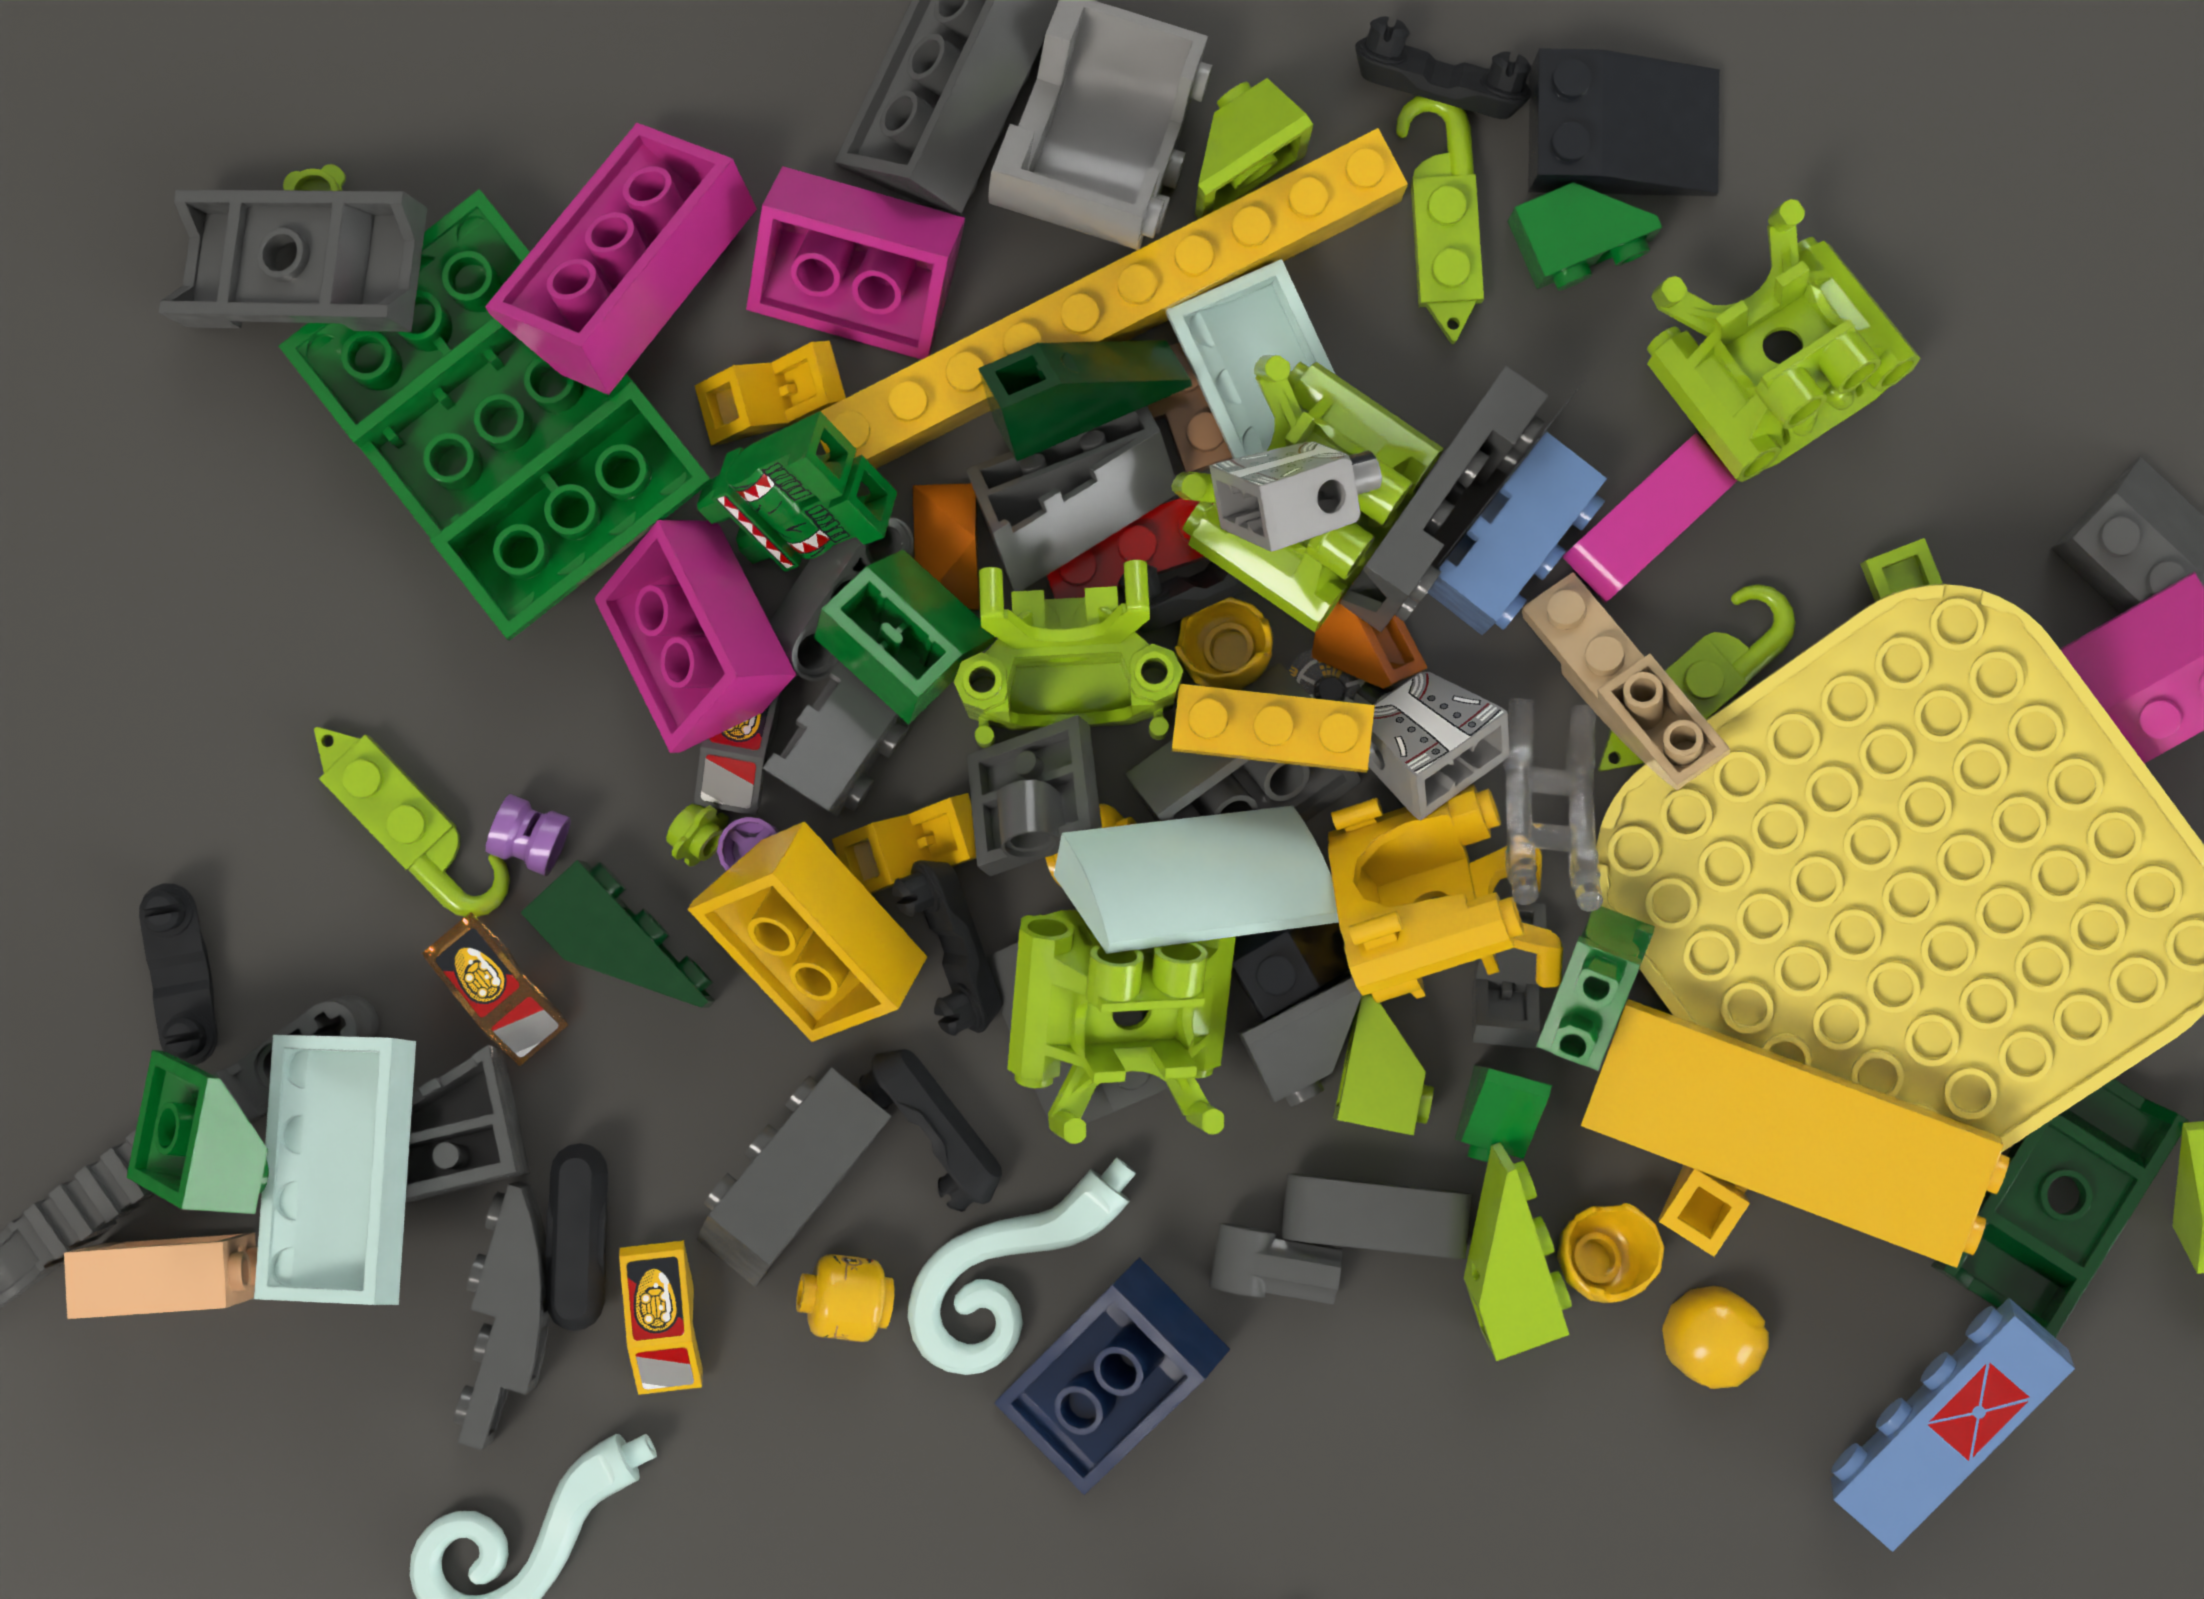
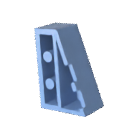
[1427,431,1607,635]

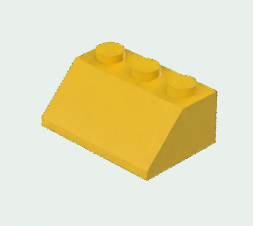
[687,821,927,1042]

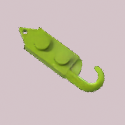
[1396,96,1484,344]
[1598,584,1796,772]
[314,727,510,918]

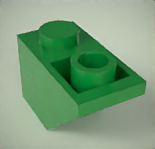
[1507,182,1662,291]

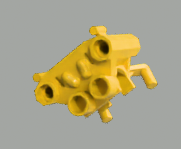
[1328,784,1563,1003]

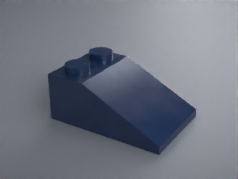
[994,1257,1230,1495]

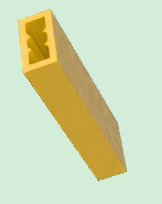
[1581,999,2010,1268]

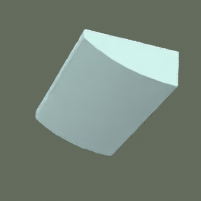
[1166,259,1336,459]
[1054,806,1339,954]
[254,1035,416,1305]

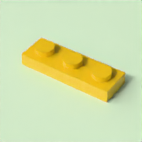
[1172,684,1375,773]

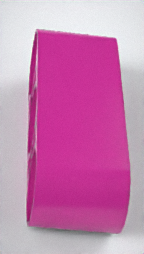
[1562,433,1738,603]

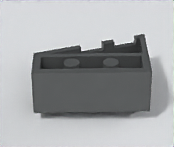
[966,406,1177,591]
[763,661,909,818]
[405,1045,530,1204]
[696,1067,891,1287]

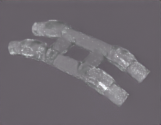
[1504,698,1603,912]

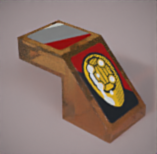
[422,912,568,1066]

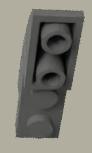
[453,1181,550,1450]

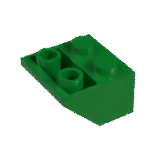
[814,549,997,725]

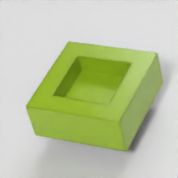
[1860,538,1943,602]

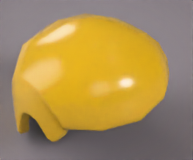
[1174,597,1273,690]
[1557,1203,1665,1303]
[1662,1286,1769,1389]

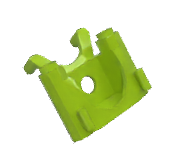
[1647,199,1921,482]
[1171,355,1444,632]
[954,560,1183,748]
[1007,910,1236,1144]

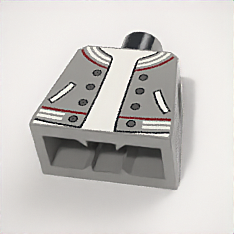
[1209,442,1382,552]
[1353,672,1510,821]

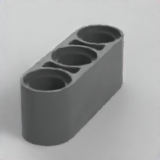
[769,516,914,681]
[1281,1173,1473,1259]

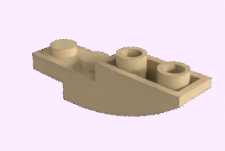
[1522,572,1730,790]

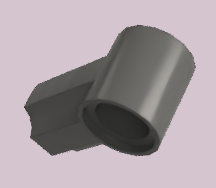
[1209,1223,1343,1305]

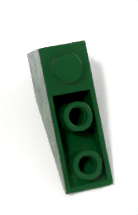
[978,340,1192,462]
[520,860,715,1008]

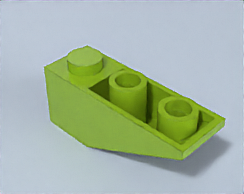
[1464,1142,1572,1361]

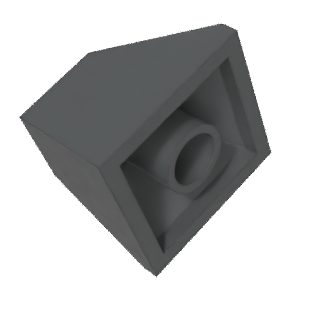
[1237,975,1362,1107]

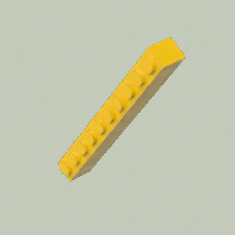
[820,128,1408,469]

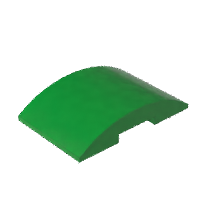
[278,189,712,641]

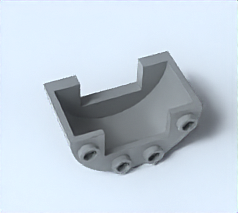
[988,0,1213,250]

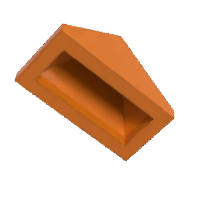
[913,483,980,611]
[1311,559,1428,689]

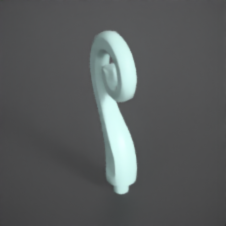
[907,1157,1136,1375]
[410,1434,657,1599]

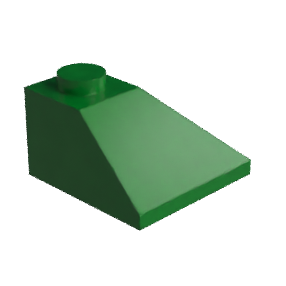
[126,1050,269,1214]

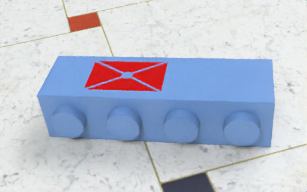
[1831,1298,2075,1552]

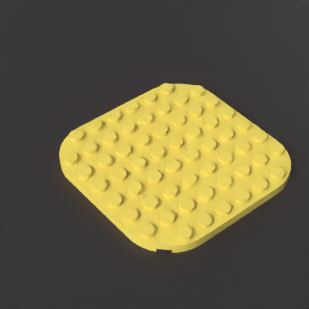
[1594,584,2204,1152]

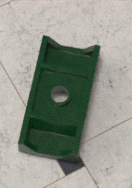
[1931,1079,2189,1338]

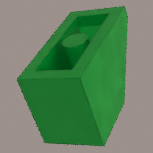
[1454,1065,1552,1162]

